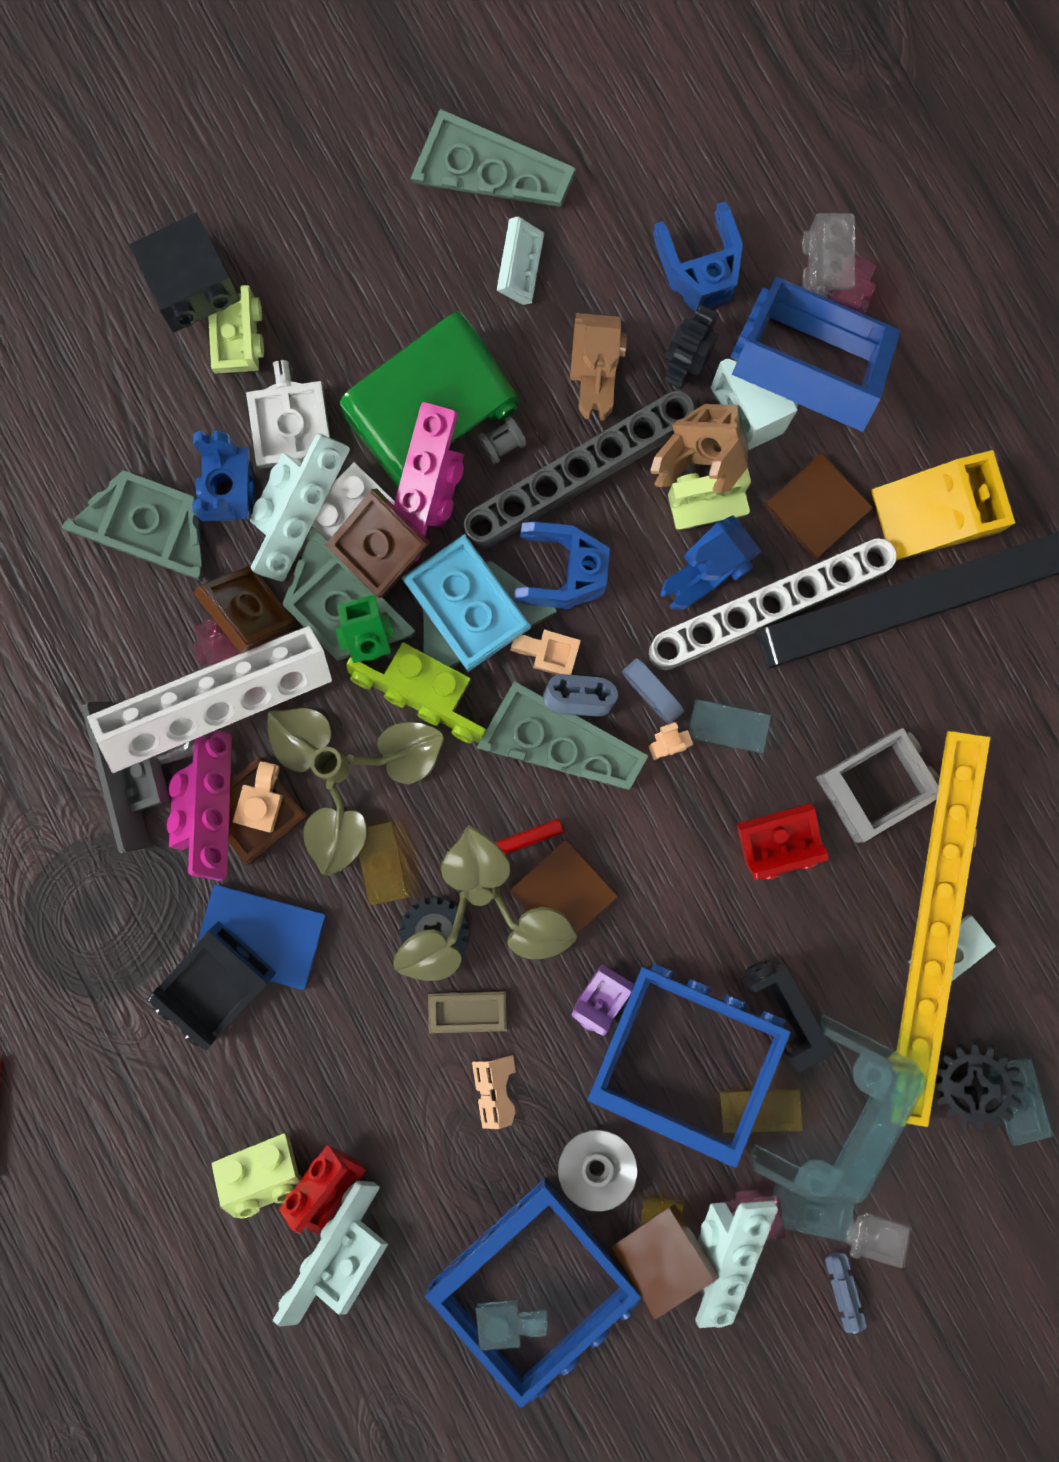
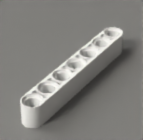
[648,538,896,670]

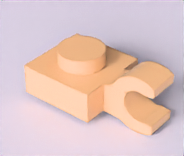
[510,630,581,675]
[648,722,693,760]
[233,761,283,833]

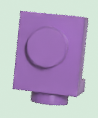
[571,964,635,1036]

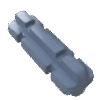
[825,1252,867,1334]

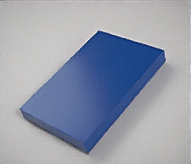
[197,884,327,990]

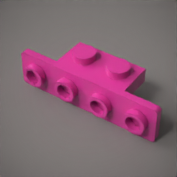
[394,402,464,562]
[167,730,232,881]

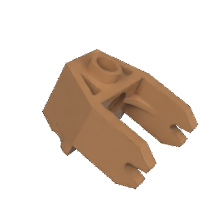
[570,313,627,421]
[650,404,748,492]

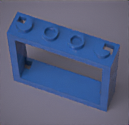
[731,276,900,432]
[587,963,791,1168]
[425,1178,641,1409]

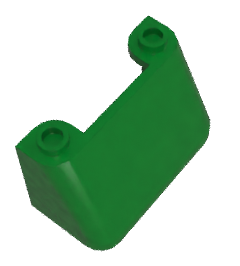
[340,311,519,488]

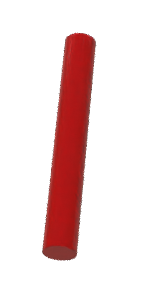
[495,818,564,855]

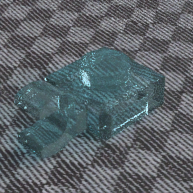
[476,1301,548,1350]

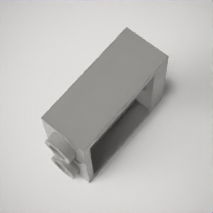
[816,728,940,843]

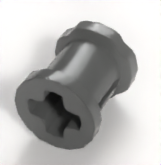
[477,416,527,465]

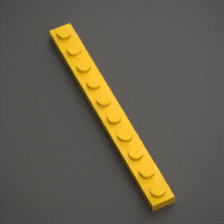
[886,731,990,1127]

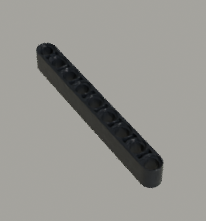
[755,532,1059,669]

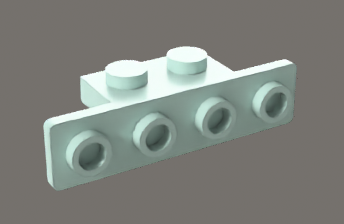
[250,434,350,581]
[273,1181,388,1326]
[695,1201,778,1328]

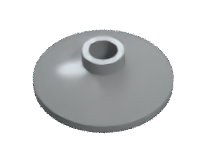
[558,1130,637,1211]

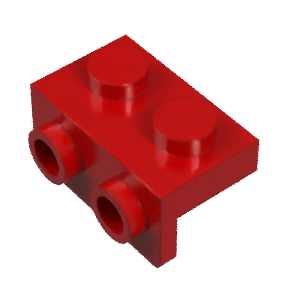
[737,803,829,880]
[279,1144,366,1235]

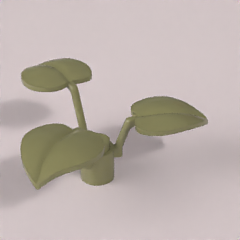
[267,708,444,876]
[394,826,578,981]

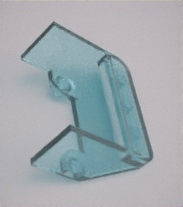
[751,1014,926,1205]

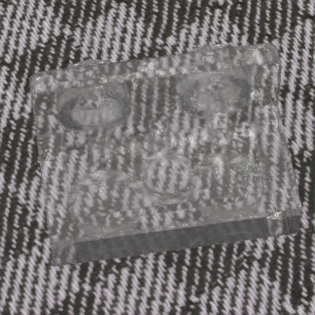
[802,213,855,297]

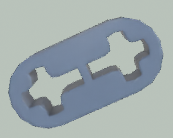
[622,658,684,724]
[543,674,618,716]

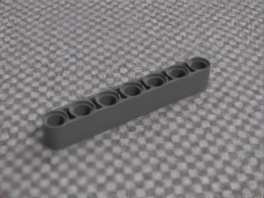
[464,391,694,549]

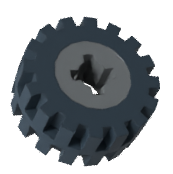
[399,897,470,955]

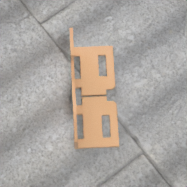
[472,1055,516,1129]

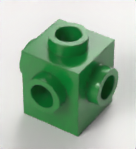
[335,594,395,663]

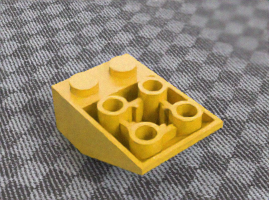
[871,450,1015,561]

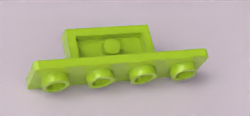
[346,643,486,744]

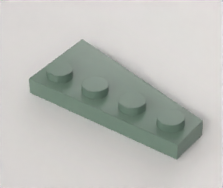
[410,109,576,207]
[477,681,648,790]

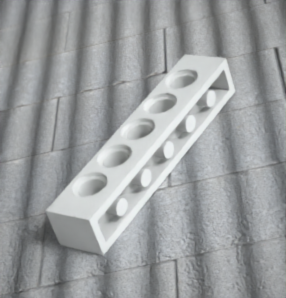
[87,626,332,773]

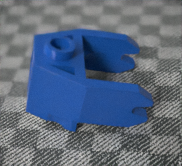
[653,201,743,312]
[192,430,255,521]
[660,515,761,610]
[514,522,610,610]

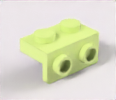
[209,285,264,374]
[668,468,751,530]
[211,1133,302,1218]

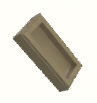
[428,991,507,1033]

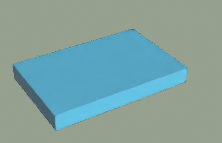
[402,534,531,672]

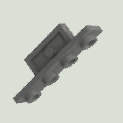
[82,701,170,854]

